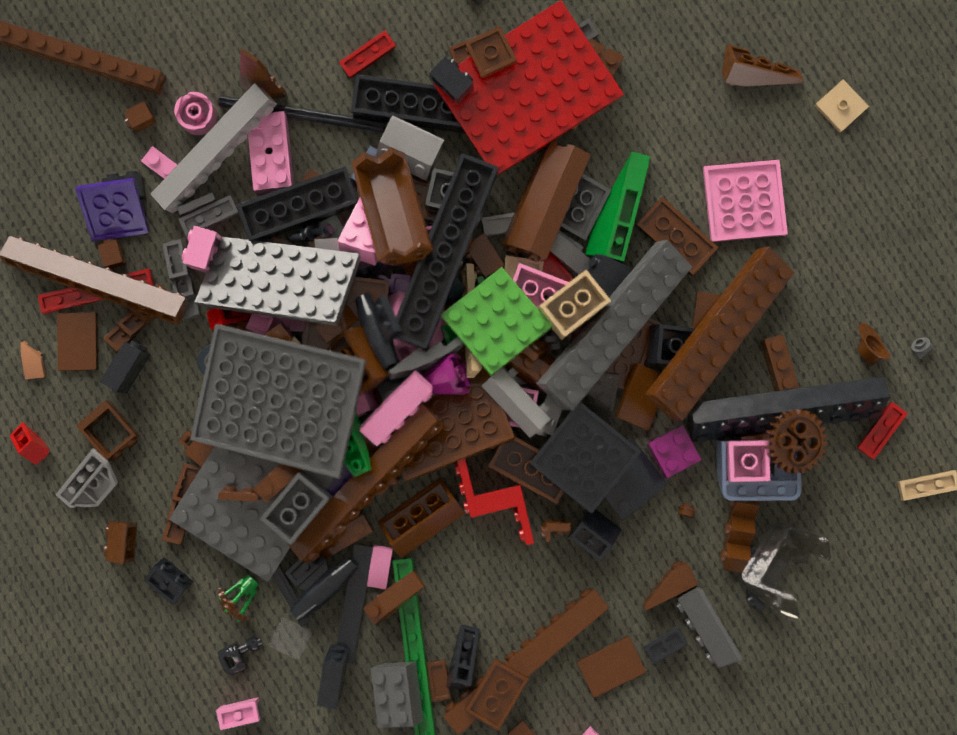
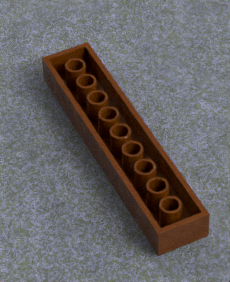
[645,247,795,421]

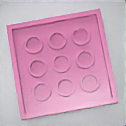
[703,160,788,242]

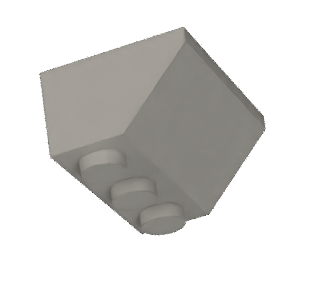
[375,116,444,181]

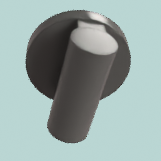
[911,337,934,360]

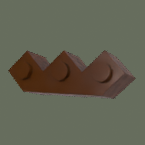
[720,500,760,574]

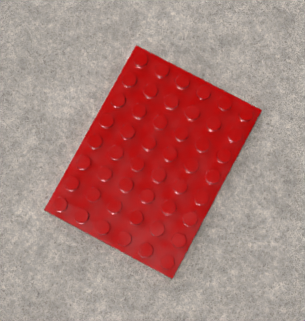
[432,0,624,176]

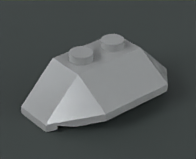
[56,448,118,508]

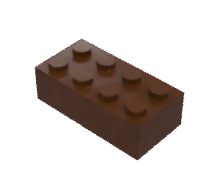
[488,437,564,504]

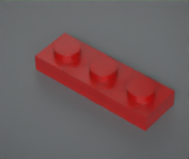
[339,31,396,79]
[856,402,908,460]

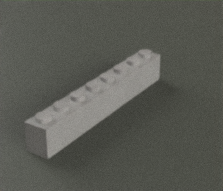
[151,83,277,213]

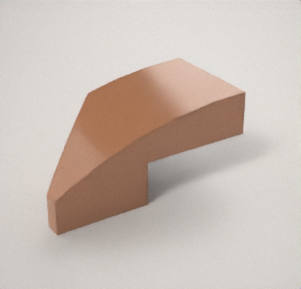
[21,341,46,379]

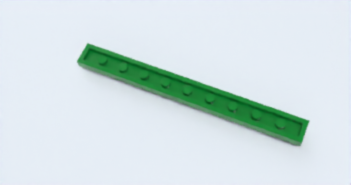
[393,558,436,735]

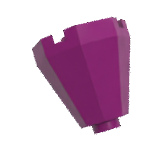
[422,353,470,395]

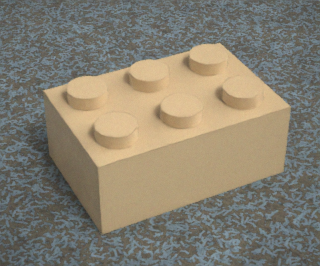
[538,270,611,340]

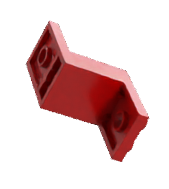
[454,458,534,545]

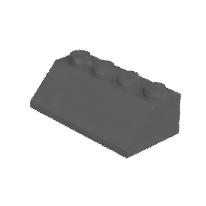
[675,586,743,668]

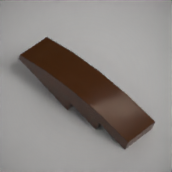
[103,283,164,353]
[162,463,201,546]

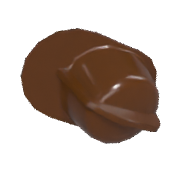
[857,323,891,366]

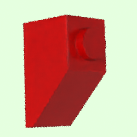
[206,308,252,330]
[10,422,50,465]

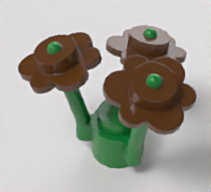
[217,575,259,622]

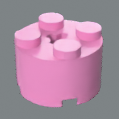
[174,92,217,135]

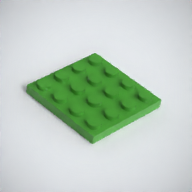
[441,267,552,376]

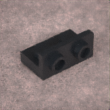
[144,558,193,605]

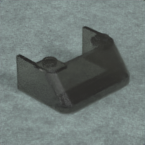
[742,523,831,618]

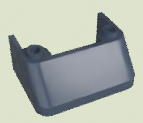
[716,440,801,501]

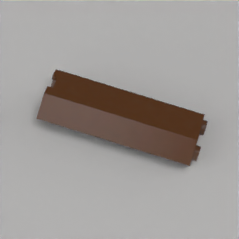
[501,141,591,262]
[351,147,433,266]

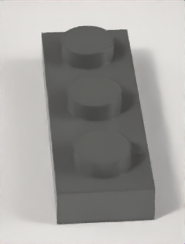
[179,195,240,237]

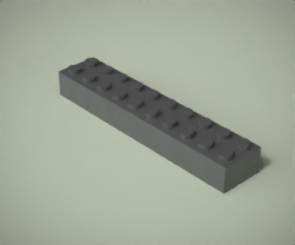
[536,240,692,411]

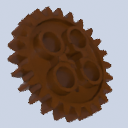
[765,409,828,474]

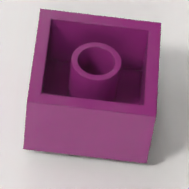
[646,426,701,478]

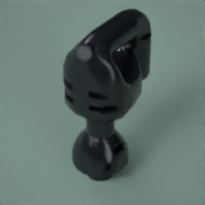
[289,223,334,242]
[218,635,263,675]

